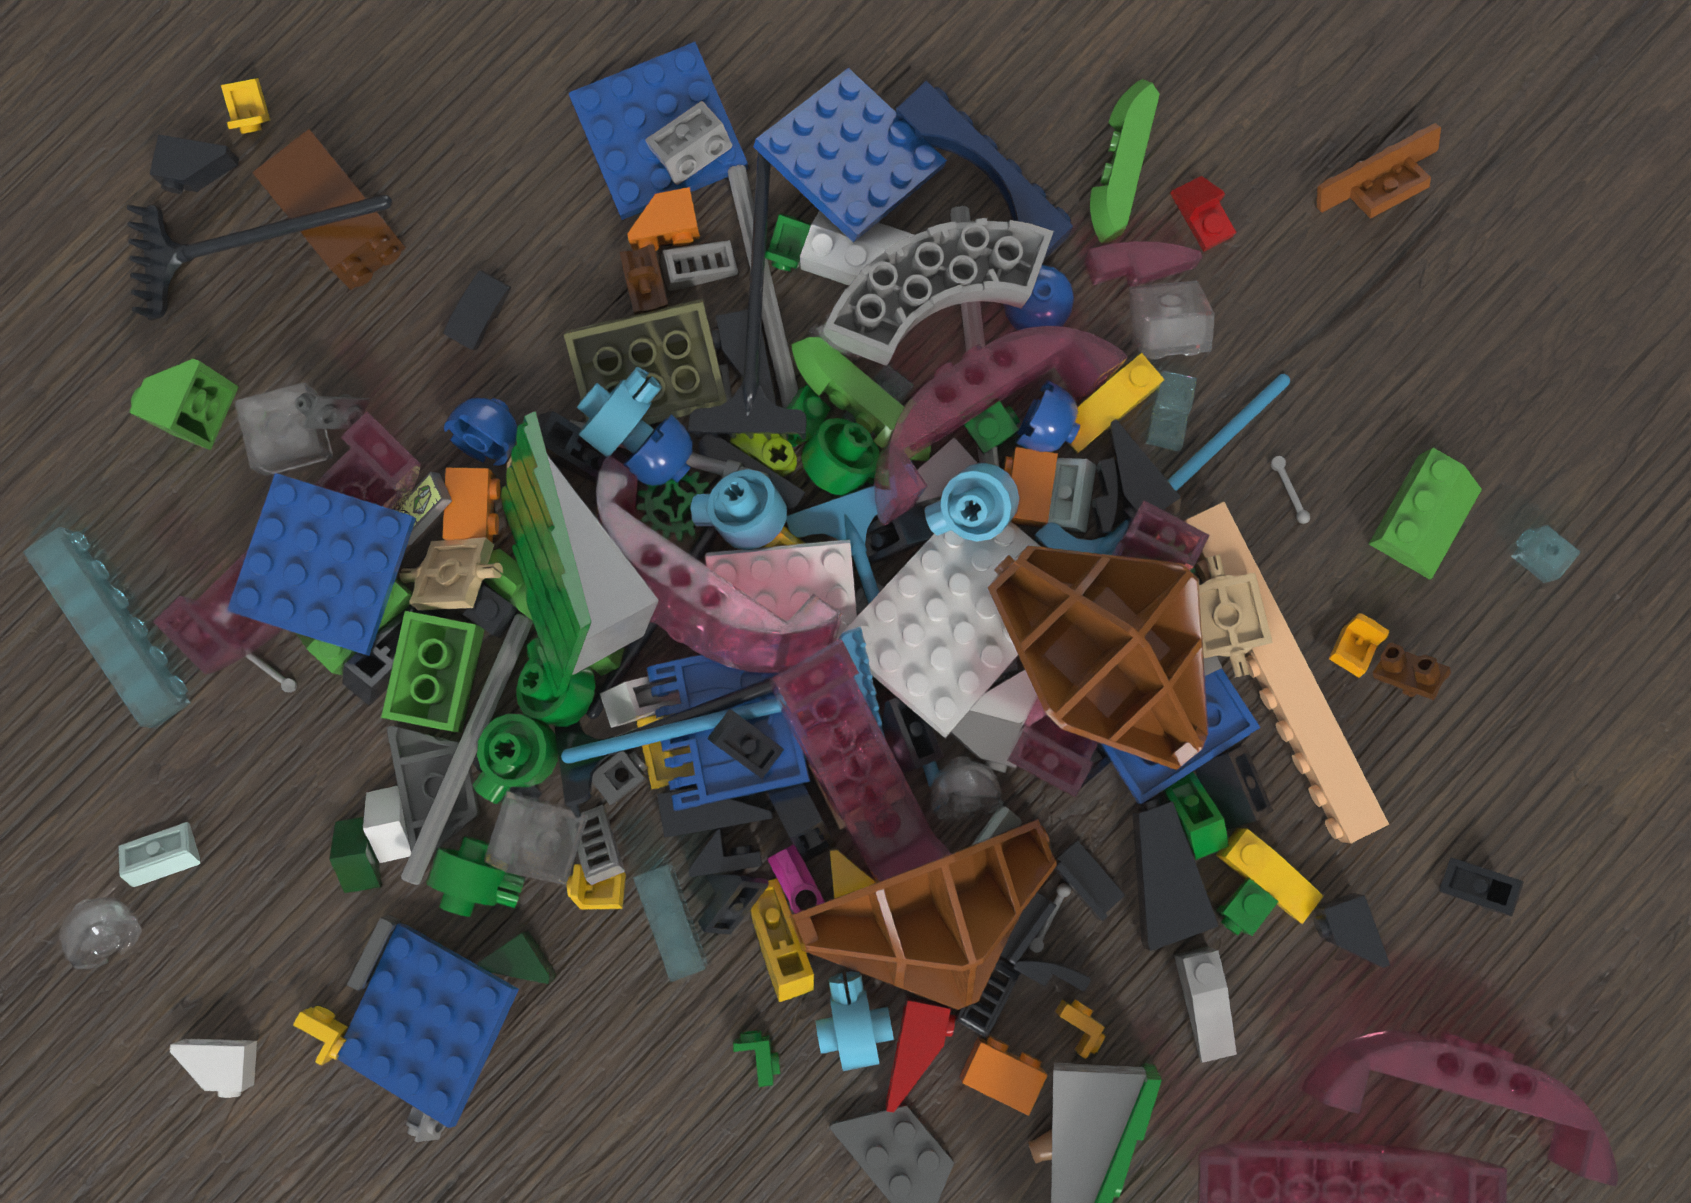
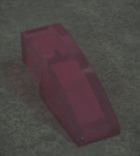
[1085,241,1203,288]

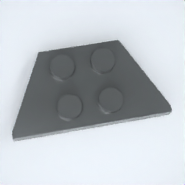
[386,726,480,852]
[829,1103,954,1203]

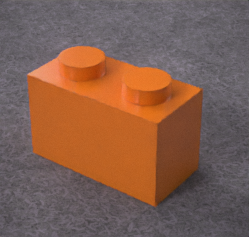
[1003,447,1058,528]
[443,468,501,543]
[959,1036,1048,1116]

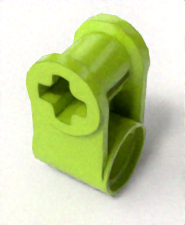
[729,433,797,477]

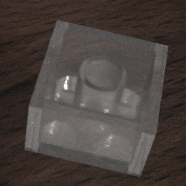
[234,382,333,476]
[484,791,589,885]

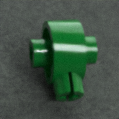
[801,418,895,496]
[516,637,595,727]
[472,714,558,804]
[426,836,525,917]

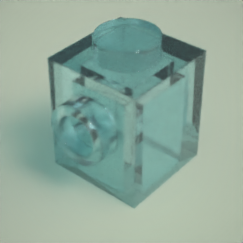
[1511,525,1581,583]

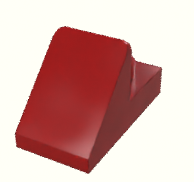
[1170,176,1236,252]

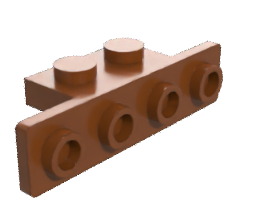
[1317,123,1441,219]

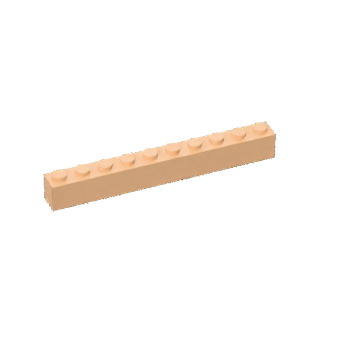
[1179,502,1389,844]

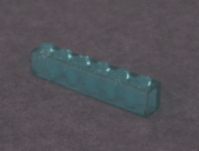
[23,527,191,728]

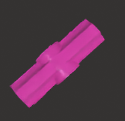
[767,844,825,913]

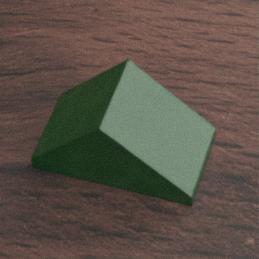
[329,817,382,893]
[477,930,556,984]

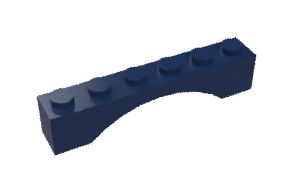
[896,81,1073,261]

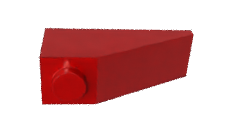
[885,996,956,1113]

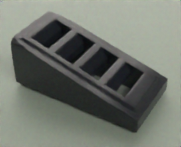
[954,959,1021,1038]

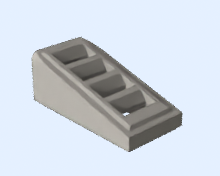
[660,240,738,291]
[569,805,625,885]

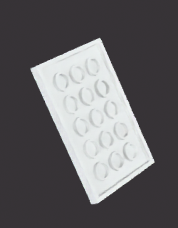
[835,522,1041,738]

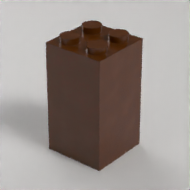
[252,129,406,290]

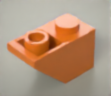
[627,187,700,251]

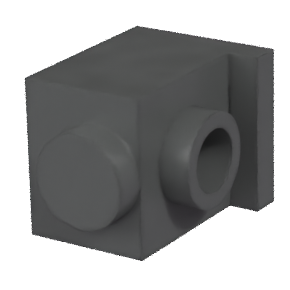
[592,750,648,805]

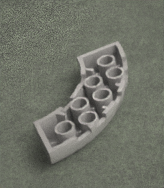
[824,218,1054,366]

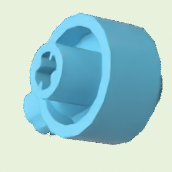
[577,367,662,457]
[925,463,1020,542]
[691,469,787,550]
[815,971,894,1071]

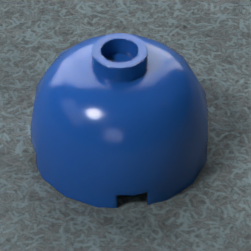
[1004,264,1074,337]
[1015,380,1080,452]
[444,398,518,466]
[622,414,692,486]

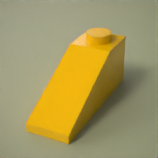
[1068,353,1165,454]
[1216,828,1324,924]
[749,878,814,1002]

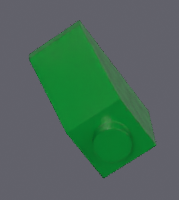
[1162,771,1229,860]

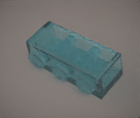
[633,862,708,982]

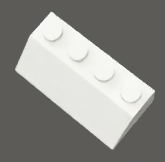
[800,211,914,285]

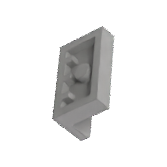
[645,101,732,185]

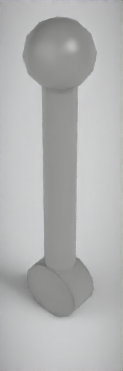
[1270,456,1310,524]
[234,642,297,693]
[1029,883,1071,953]

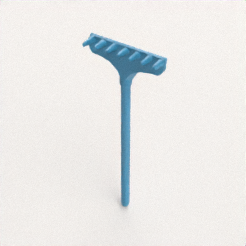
[1034,374,1290,556]
[786,479,943,790]
[561,626,885,763]

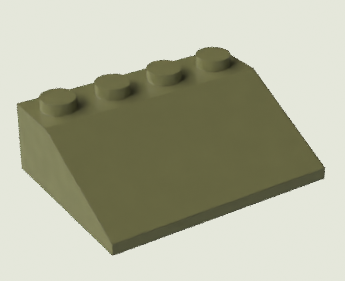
[564,299,727,424]

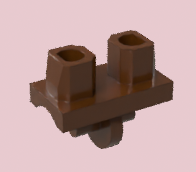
[619,244,669,315]
[1373,643,1451,700]

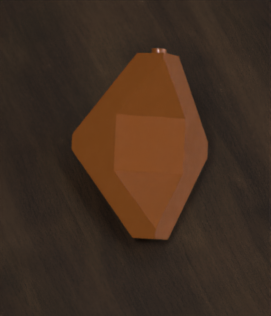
[987,545,1209,770]
[790,819,1057,1010]

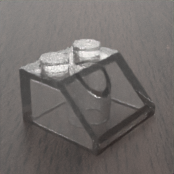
[1129,280,1215,359]

